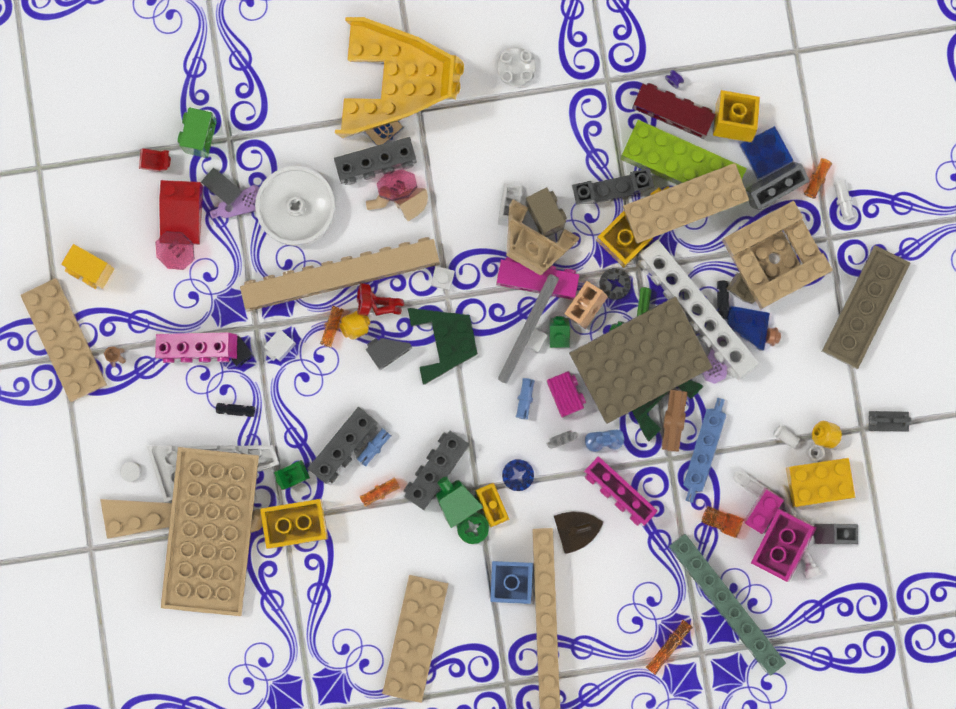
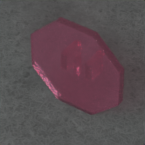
[377,169,418,202]
[155,231,195,270]

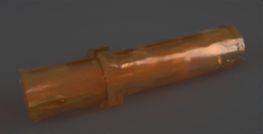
[646,620,693,675]

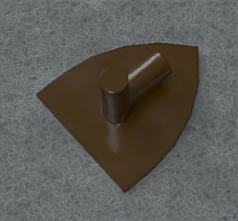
[554,511,603,554]

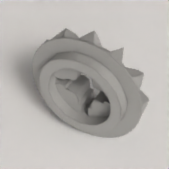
[546,430,577,449]

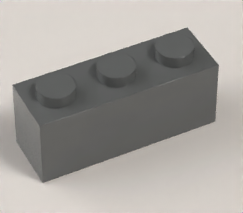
[745,161,810,210]

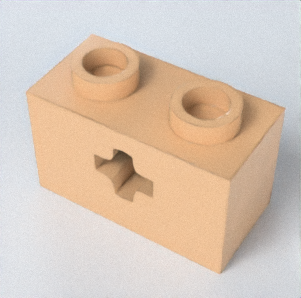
[564,281,608,329]

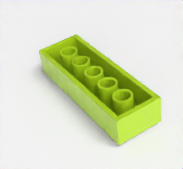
[620,120,747,185]

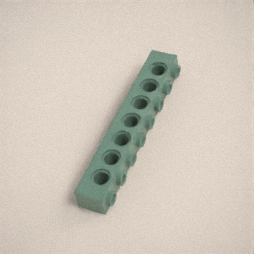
[668,534,787,676]

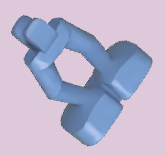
[585,429,624,452]

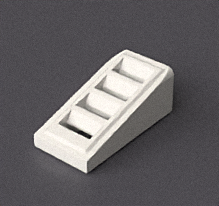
[498,183,524,226]

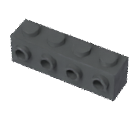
[334,137,417,185]
[307,406,378,484]
[403,430,470,510]

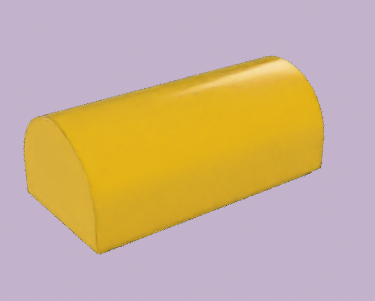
[475,483,510,528]

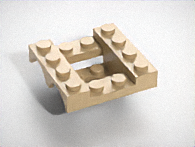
[722,201,833,310]

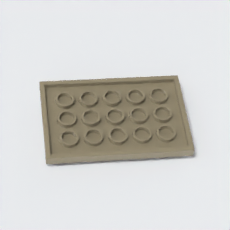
[569,296,713,424]

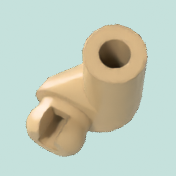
[366,187,391,210]
[251,509,263,533]

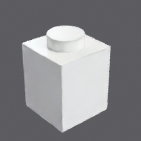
[264,329,296,362]

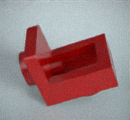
[139,148,171,172]

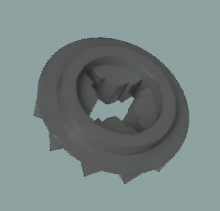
[599,268,631,300]

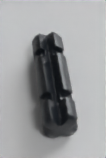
[717,280,730,320]
[215,403,255,417]

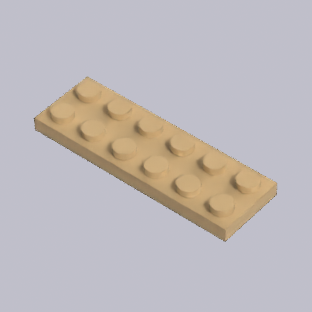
[622,163,749,244]
[20,278,107,403]
[382,575,449,703]

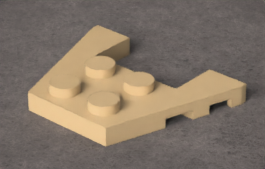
[506,199,579,275]

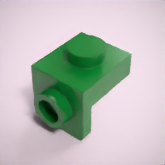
[549,316,570,348]
[274,460,310,490]

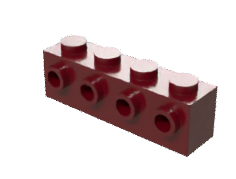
[632,83,716,140]

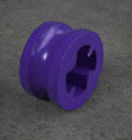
[665,70,684,89]

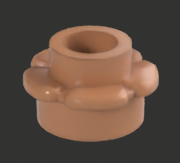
[764,327,781,347]

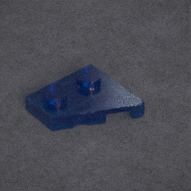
[727,306,770,351]

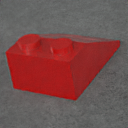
[159,180,203,245]

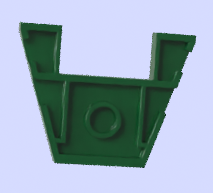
[408,308,478,385]
[632,379,704,442]

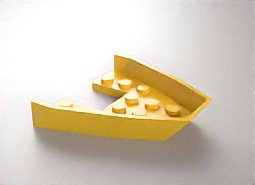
[335,17,455,138]

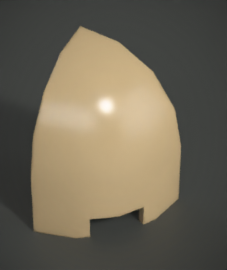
[393,188,428,221]

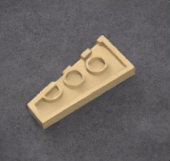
[100,499,172,539]

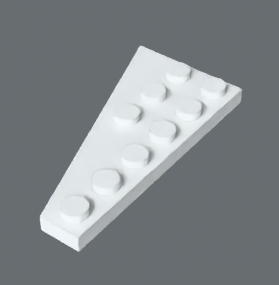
[146,445,280,503]

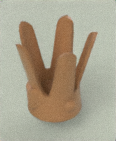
[104,347,126,367]

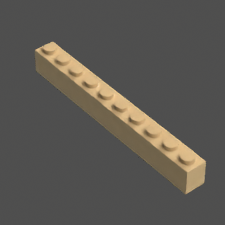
[240,237,440,312]
[532,528,560,709]

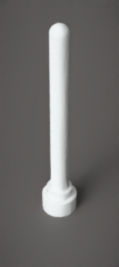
[778,485,821,579]

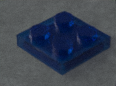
[739,126,794,180]

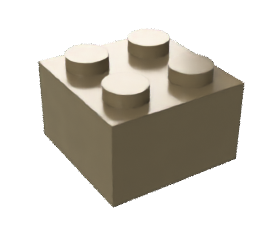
[525,187,567,237]

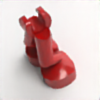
[356,283,404,316]

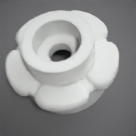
[806,443,825,463]

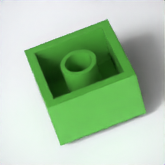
[177,107,217,158]

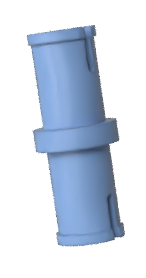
[515,378,535,420]
[356,428,392,467]

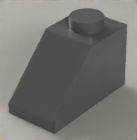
[365,338,413,371]
[814,524,858,544]

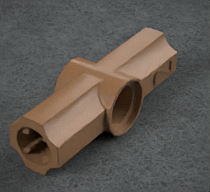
[662,390,687,452]

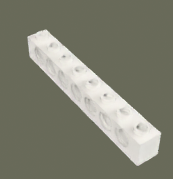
[638,240,759,381]

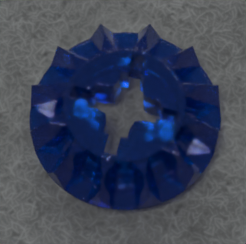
[502,459,534,491]

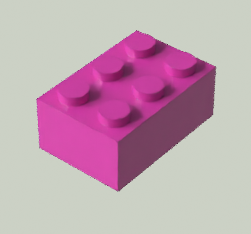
[751,509,817,582]

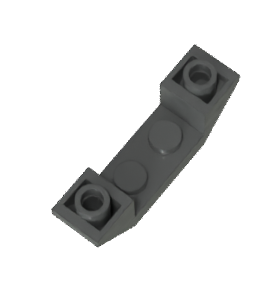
[572,168,654,205]

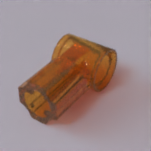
[701,506,744,538]

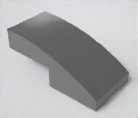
[201,167,242,207]

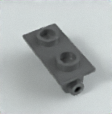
[869,411,911,432]

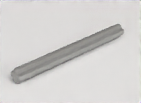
[498,274,559,383]

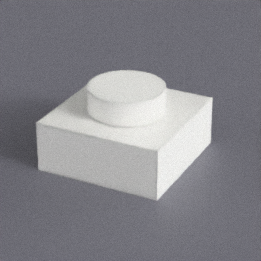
[431,266,455,291]

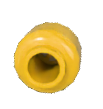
[339,311,370,340]
[812,421,842,449]

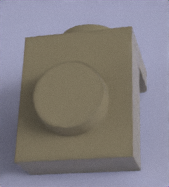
[726,273,755,304]

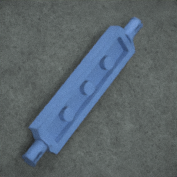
[683,398,727,503]

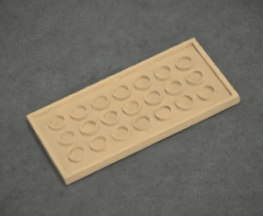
[161,447,259,616]

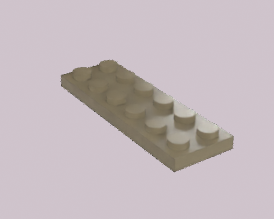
[821,245,911,369]

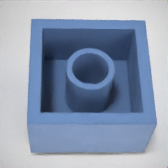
[490,561,533,604]

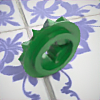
[457,512,489,544]

